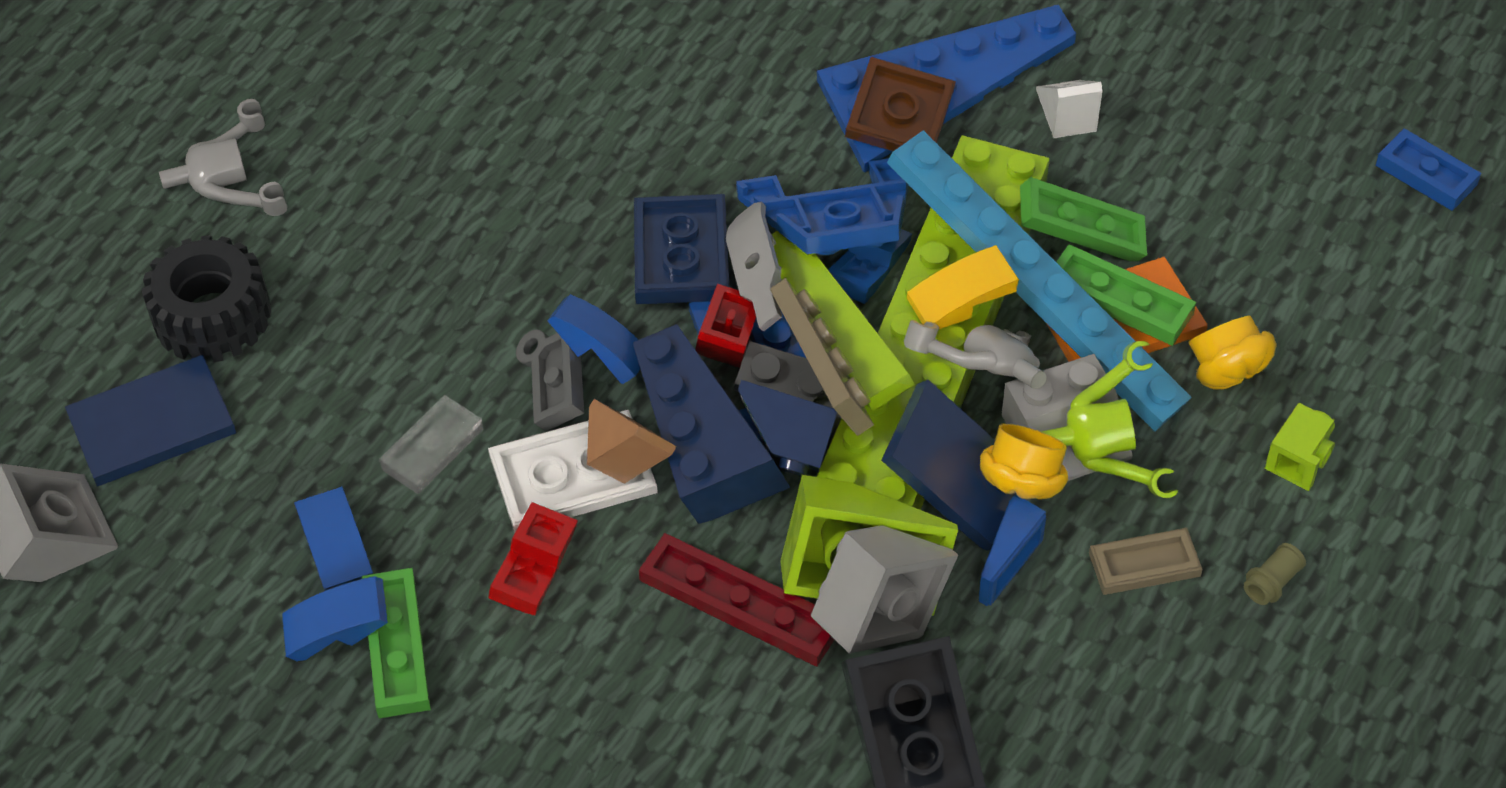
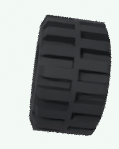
[142,235,271,363]

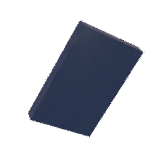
[634,194,729,304]
[65,355,236,487]
[881,380,1017,550]

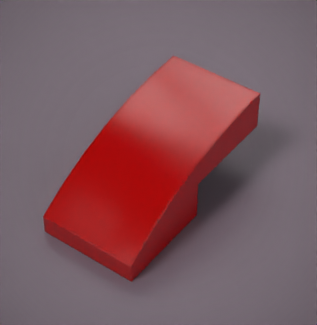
[488,502,578,616]

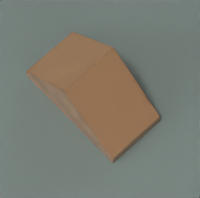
[587,399,677,484]

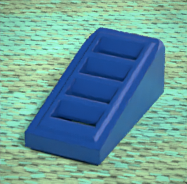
[979,495,1046,606]

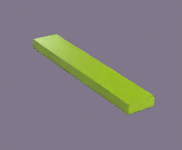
[771,231,915,411]

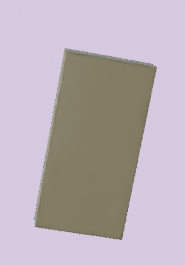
[1089,528,1203,595]

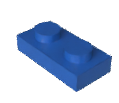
[1375,128,1481,211]

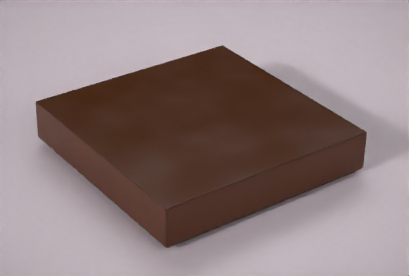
[845,57,956,151]

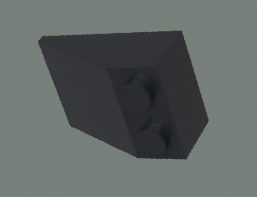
[841,636,986,788]

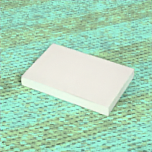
[488,409,658,532]

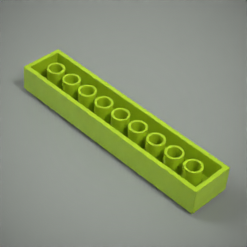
[817,135,1050,510]

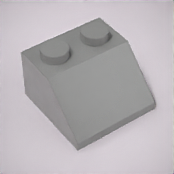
[1002,354,1133,481]
[0,464,118,582]
[811,525,958,654]

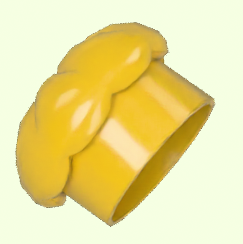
[1188,315,1276,390]
[980,424,1068,499]

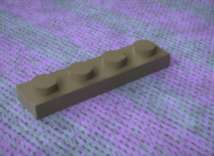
[770,278,874,436]

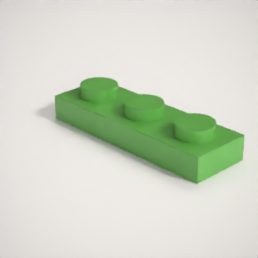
[1020,177,1147,261]
[1056,244,1196,346]
[362,568,431,718]

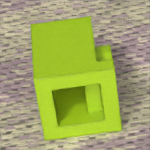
[1264,403,1335,491]

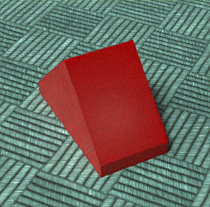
[695,284,756,368]

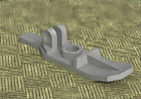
[726,201,782,331]

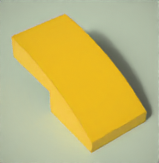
[907,245,1019,330]

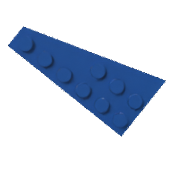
[817,4,1076,173]

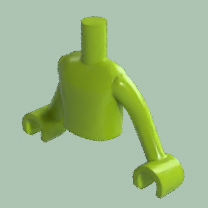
[1040,341,1178,498]

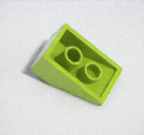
[780,475,958,616]

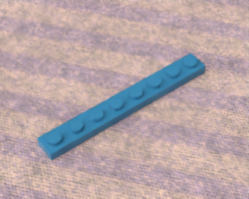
[887,130,1192,431]

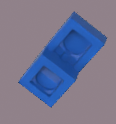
[828,229,912,304]
[547,294,640,384]
[294,487,373,591]
[282,576,388,661]

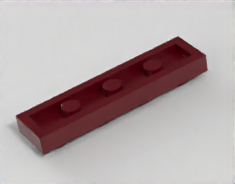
[639,533,835,667]

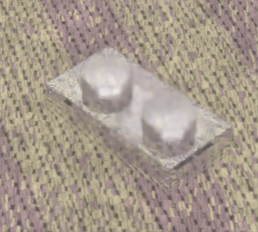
[379,395,483,494]

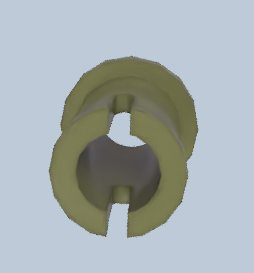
[1244,543,1306,605]

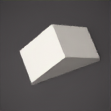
[1036,80,1102,138]

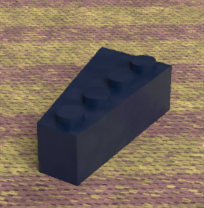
[633,324,791,524]

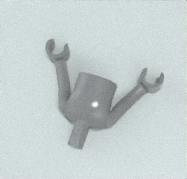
[159,99,287,216]
[904,320,1047,389]

